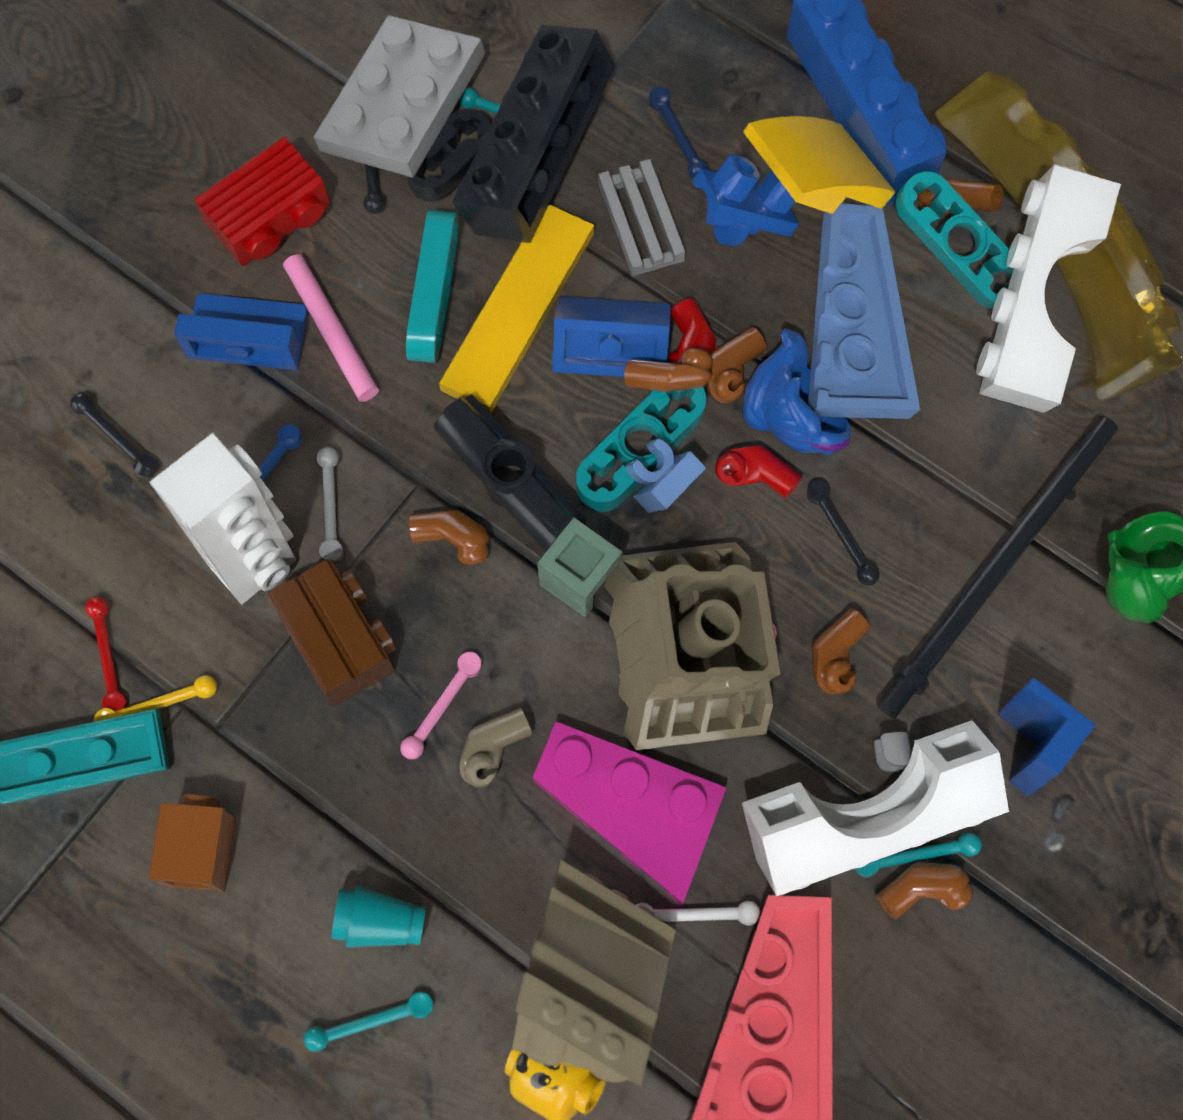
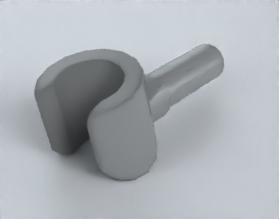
[874,732,912,773]

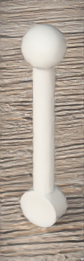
[636,901,761,926]

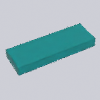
[0,709,170,806]

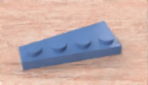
[808,203,920,419]

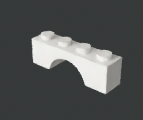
[976,164,1121,413]
[742,720,1009,896]

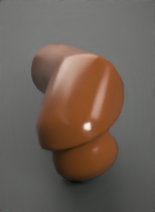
[917,178,1003,215]
[706,327,767,403]
[624,348,712,392]
[409,510,490,565]
[812,608,871,694]
[875,862,973,920]

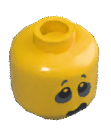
[505,1050,606,1120]

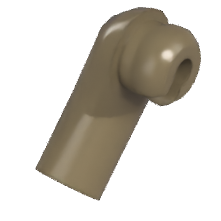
[459,707,532,788]

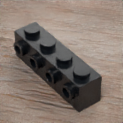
[452,25,615,243]

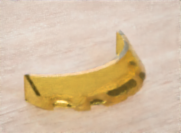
[935,71,1182,403]

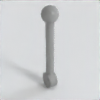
[316,446,344,564]

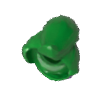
[1105,512,1183,624]

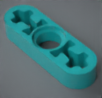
[895,171,1013,310]
[406,209,459,364]
[576,387,706,512]

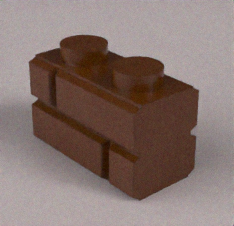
[267,559,397,707]

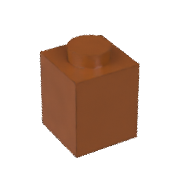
[149,795,235,892]

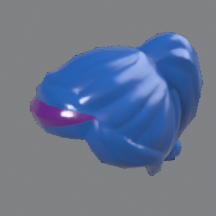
[742,329,851,456]

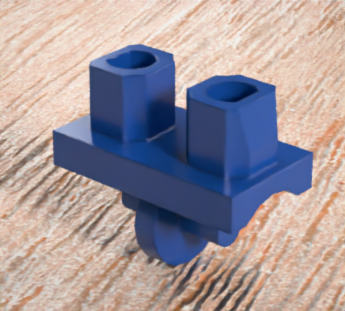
[693,154,799,247]

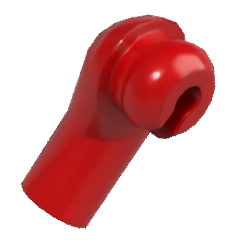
[667,298,716,364]
[715,445,803,499]

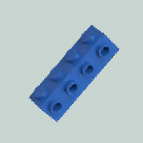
[787,0,947,206]

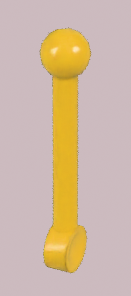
[94,675,217,722]

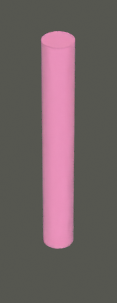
[283,254,379,402]

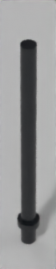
[876,416,1118,719]

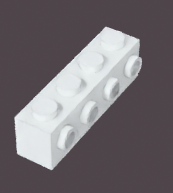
[150,433,296,605]

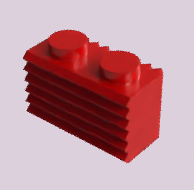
[194,136,330,266]

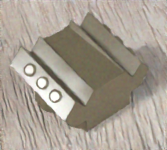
[604,542,781,750]
[512,860,676,1086]

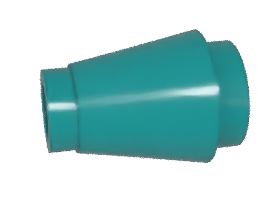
[331,885,425,948]

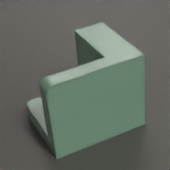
[537,518,622,617]

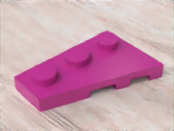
[533,722,726,906]

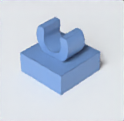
[626,439,706,513]

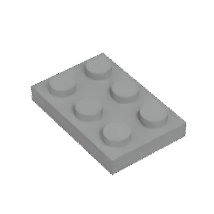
[313,15,486,178]

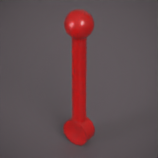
[85,596,128,712]

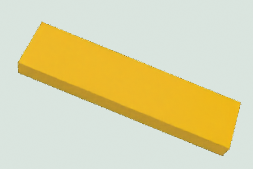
[439,205,594,414]

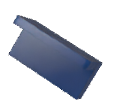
[174,294,308,370]
[552,296,671,377]
[999,678,1096,797]

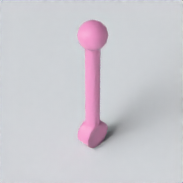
[400,652,481,760]

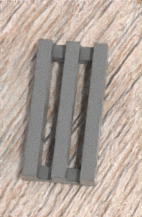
[598,159,685,277]

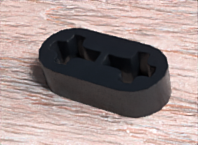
[407,109,491,202]

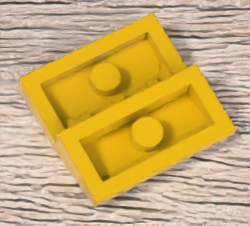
[743,116,895,214]

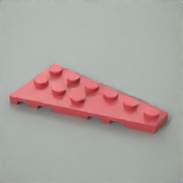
[691,895,833,1120]

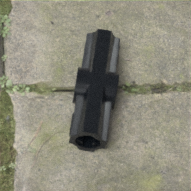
[434,394,586,553]

